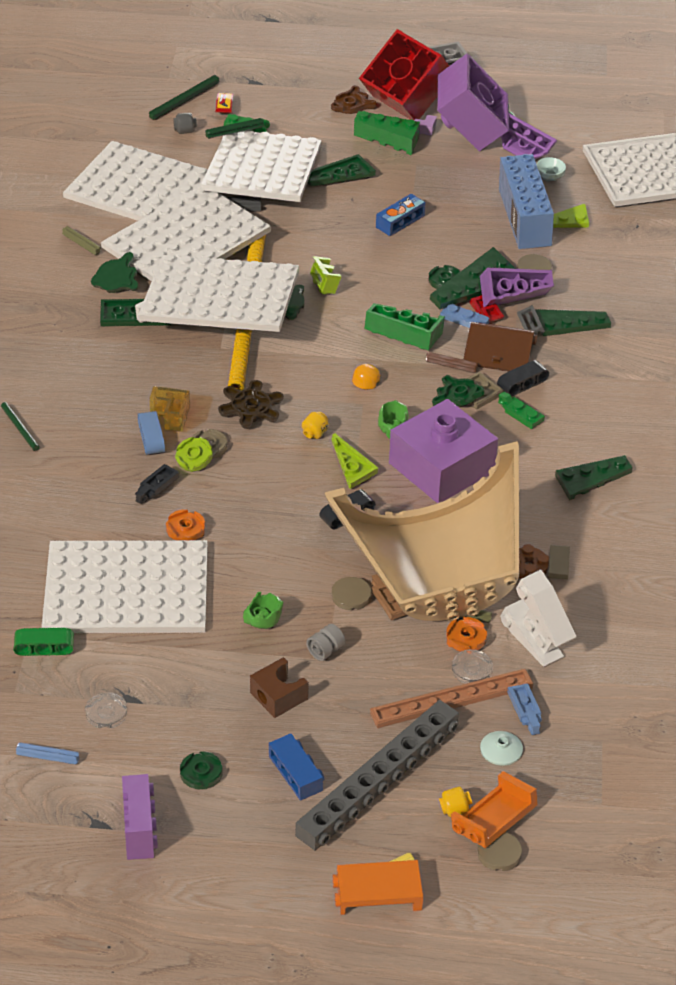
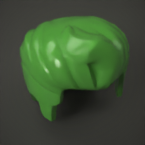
[378,400,408,439]
[243,592,283,629]

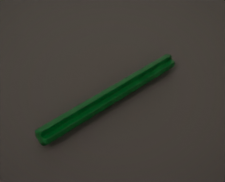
[149,75,220,120]

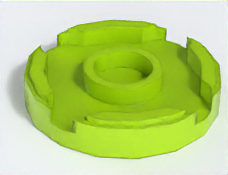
[175,437,213,472]

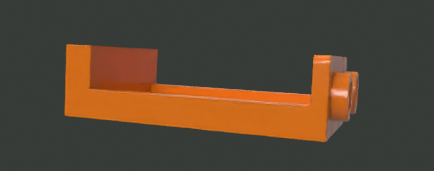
[451,771,538,848]
[333,860,423,915]

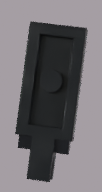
[135,464,180,504]

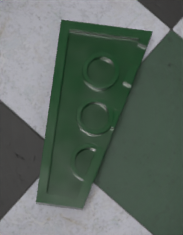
[307,154,376,186]
[555,455,633,501]

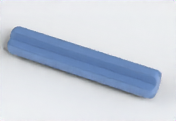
[16,742,79,765]

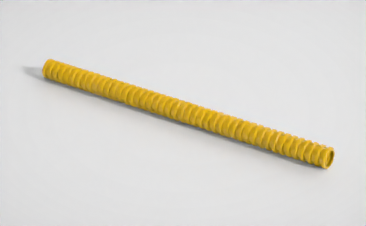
[228,235,266,390]

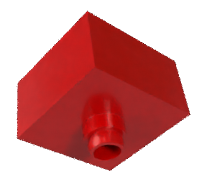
[359,29,449,120]

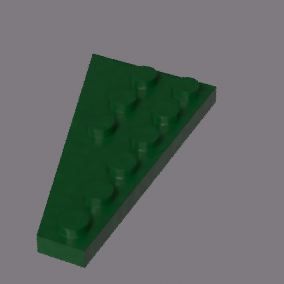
[430,247,516,309]

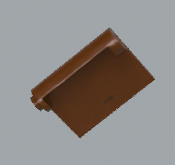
[463,321,538,372]

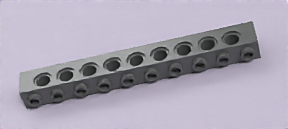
[295,699,459,851]

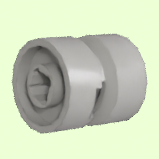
[306,624,345,661]

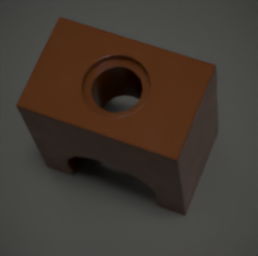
[250,657,309,718]

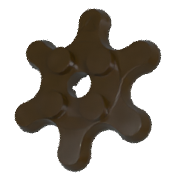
[218,380,284,429]

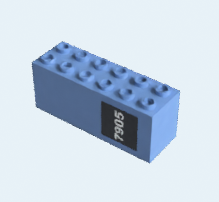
[499,154,554,249]

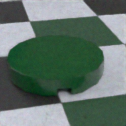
[428,265,460,289]
[180,751,223,790]

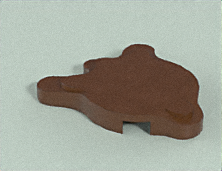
[331,85,377,114]

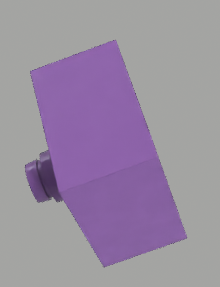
[437,53,509,151]
[389,399,498,503]

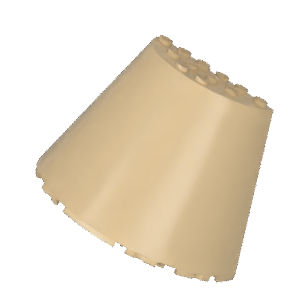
[325,441,519,621]

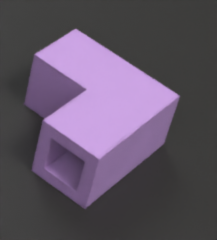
[414,115,437,136]

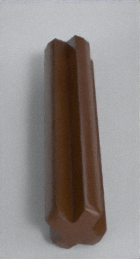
[425,352,478,373]

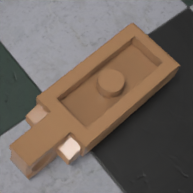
[371,574,407,620]

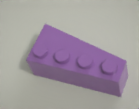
[480,268,554,307]
[122,774,158,860]

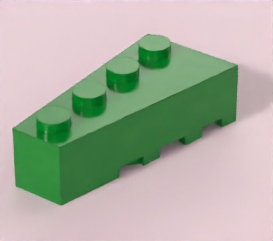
[354,111,420,155]
[364,303,445,351]

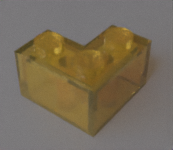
[149,386,190,431]

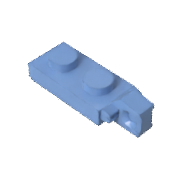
[440,304,489,328]
[507,683,542,735]

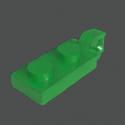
[498,392,545,429]

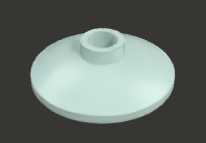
[480,731,523,766]

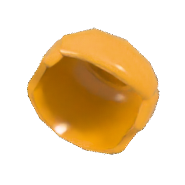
[352,364,381,390]

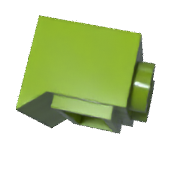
[310,256,342,294]

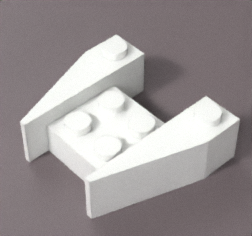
[500,570,577,667]

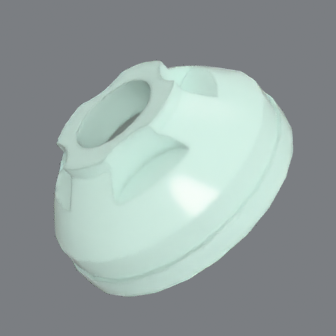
[536,157,566,181]

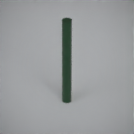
[1,402,40,451]

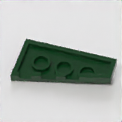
[535,309,611,337]

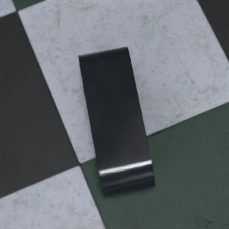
[497,360,549,397]
[319,489,376,530]

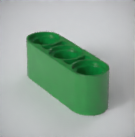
[13,628,74,656]

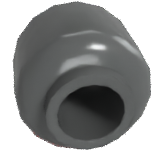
[173,113,197,134]

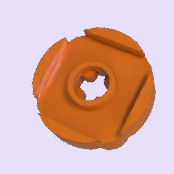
[166,509,205,540]
[446,617,487,655]

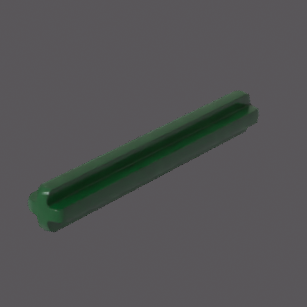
[205,118,264,139]

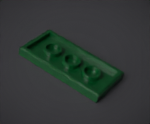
[100,299,171,327]

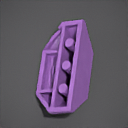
[501,113,557,159]

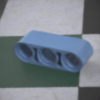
[137,411,165,455]

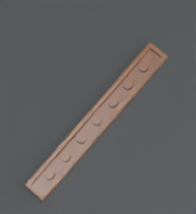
[370,669,533,728]

